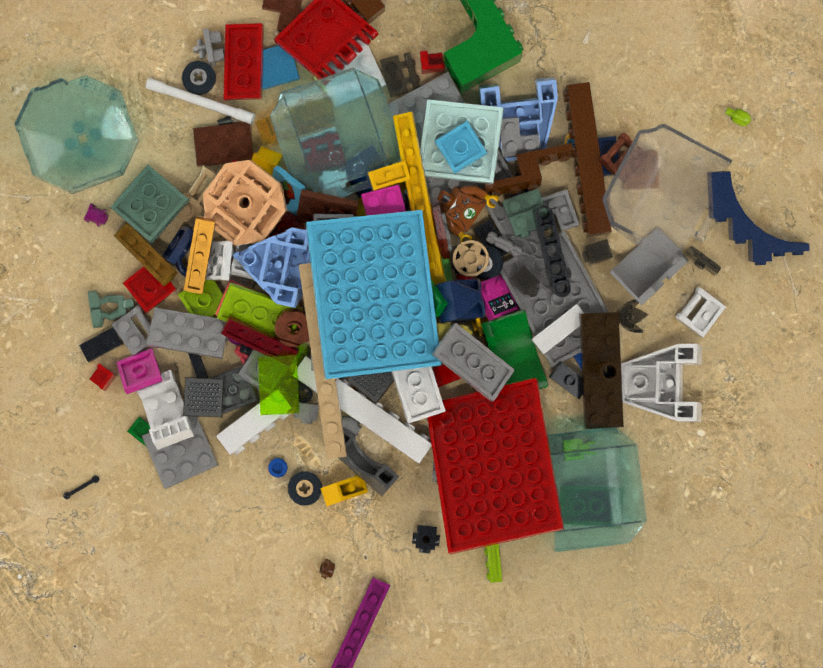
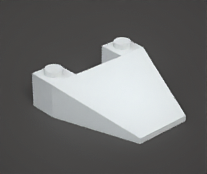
[621,344,702,422]

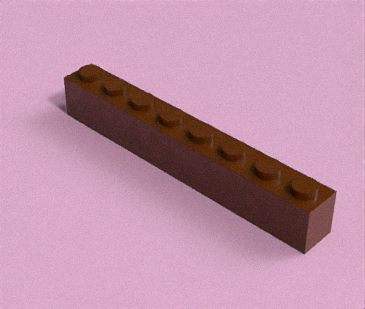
[563,82,612,237]

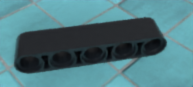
[532,204,571,297]

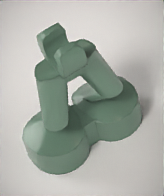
[88,290,134,328]

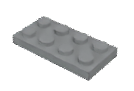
[146,308,227,359]
[432,323,514,401]

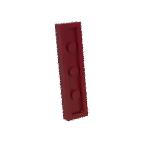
[221,316,299,367]

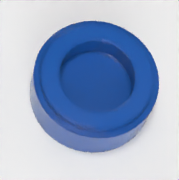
[268,458,288,478]

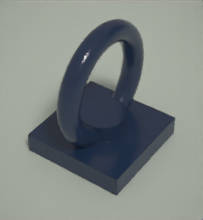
[162,226,193,277]

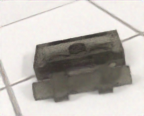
[380,52,421,97]

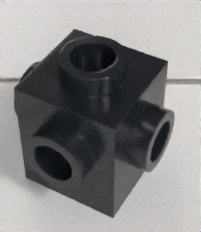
[412,525,440,554]

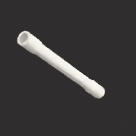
[146,78,255,124]

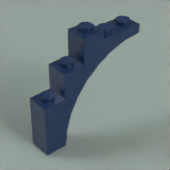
[707,171,810,265]

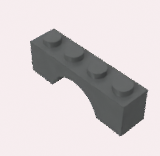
[324,427,399,496]

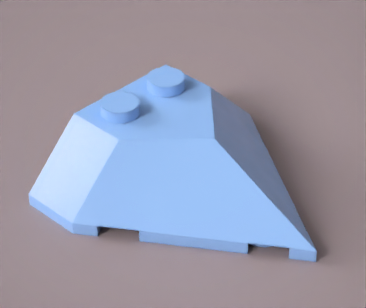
[233,227,310,308]

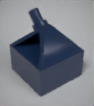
[436,279,485,323]

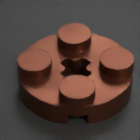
[275,308,309,347]

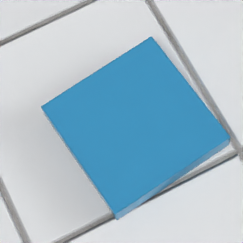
[262,46,300,90]

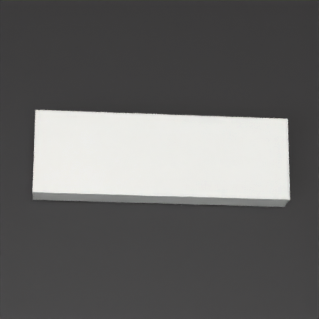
[531,304,584,354]

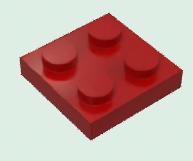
[123,266,177,313]

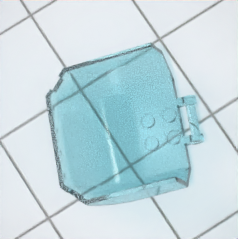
[269,67,401,198]
[548,428,647,552]

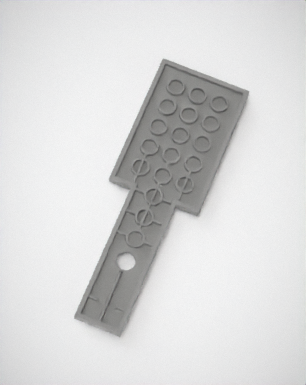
[476,149,608,368]

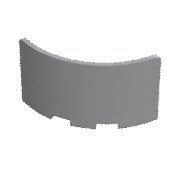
[610,228,689,305]

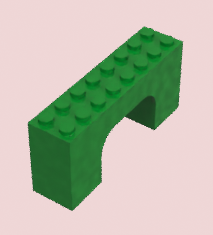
[443,0,524,94]

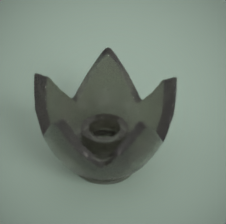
[617,299,648,333]

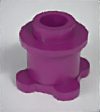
[84,203,109,227]

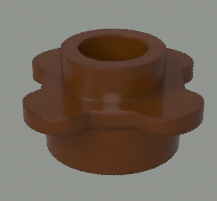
[319,559,335,579]

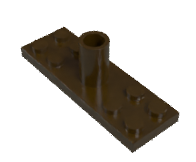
[579,312,624,429]

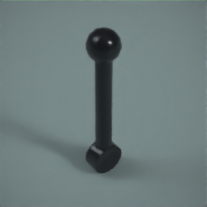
[63,475,100,500]

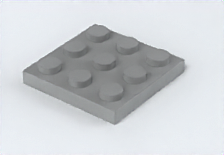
[142,415,219,489]

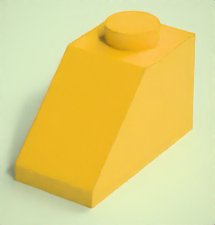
[320,476,368,506]

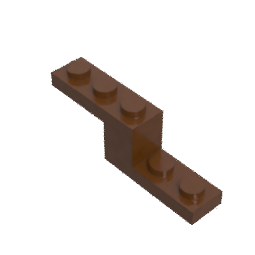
[483,143,573,197]

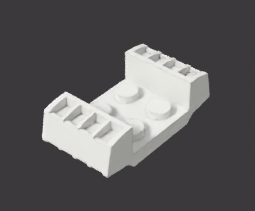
[137,370,194,450]

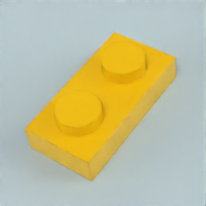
[367,160,411,191]

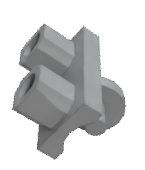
[193,29,225,67]

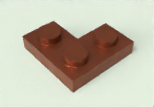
[262,0,302,32]

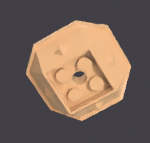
[203,160,287,245]

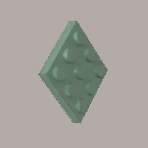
[110,165,190,243]

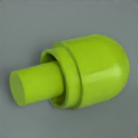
[725,107,751,126]

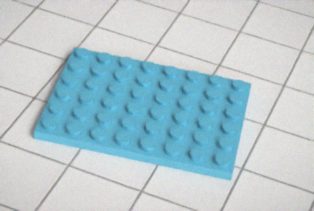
[306,210,441,379]

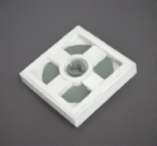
[205,241,233,281]

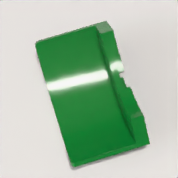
[481,310,548,390]

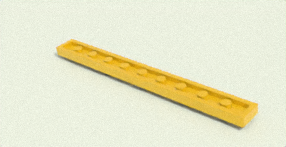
[393,112,446,285]

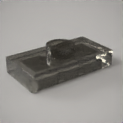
[684,245,721,276]

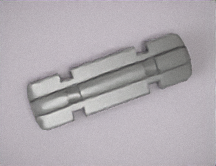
[486,232,522,257]

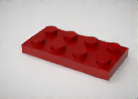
[223,23,264,100]

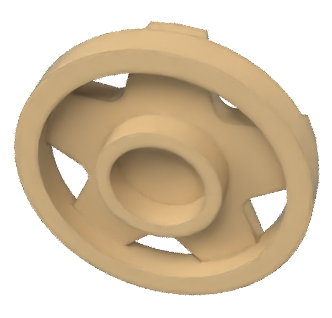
[453,240,489,276]

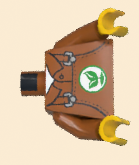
[438,185,499,246]

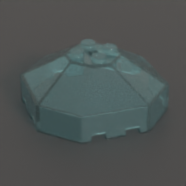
[14,75,139,194]

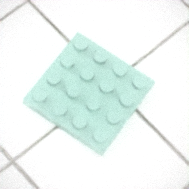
[420,99,504,184]

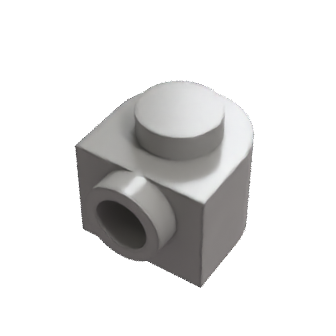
[294,403,319,424]

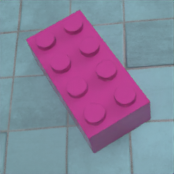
[361,184,406,216]

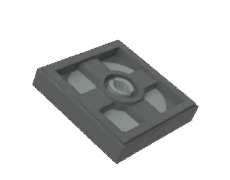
[208,366,258,415]

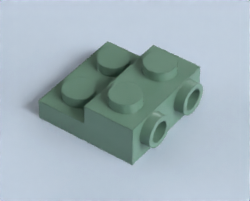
[502,189,549,239]

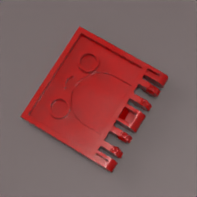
[274,0,379,87]

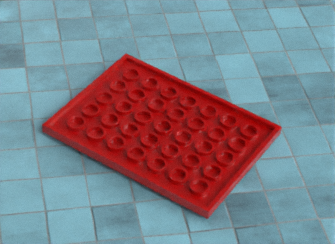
[427,378,564,555]

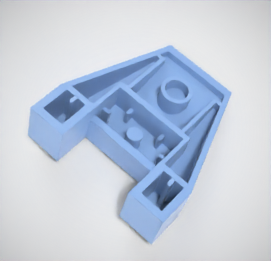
[478,77,558,162]

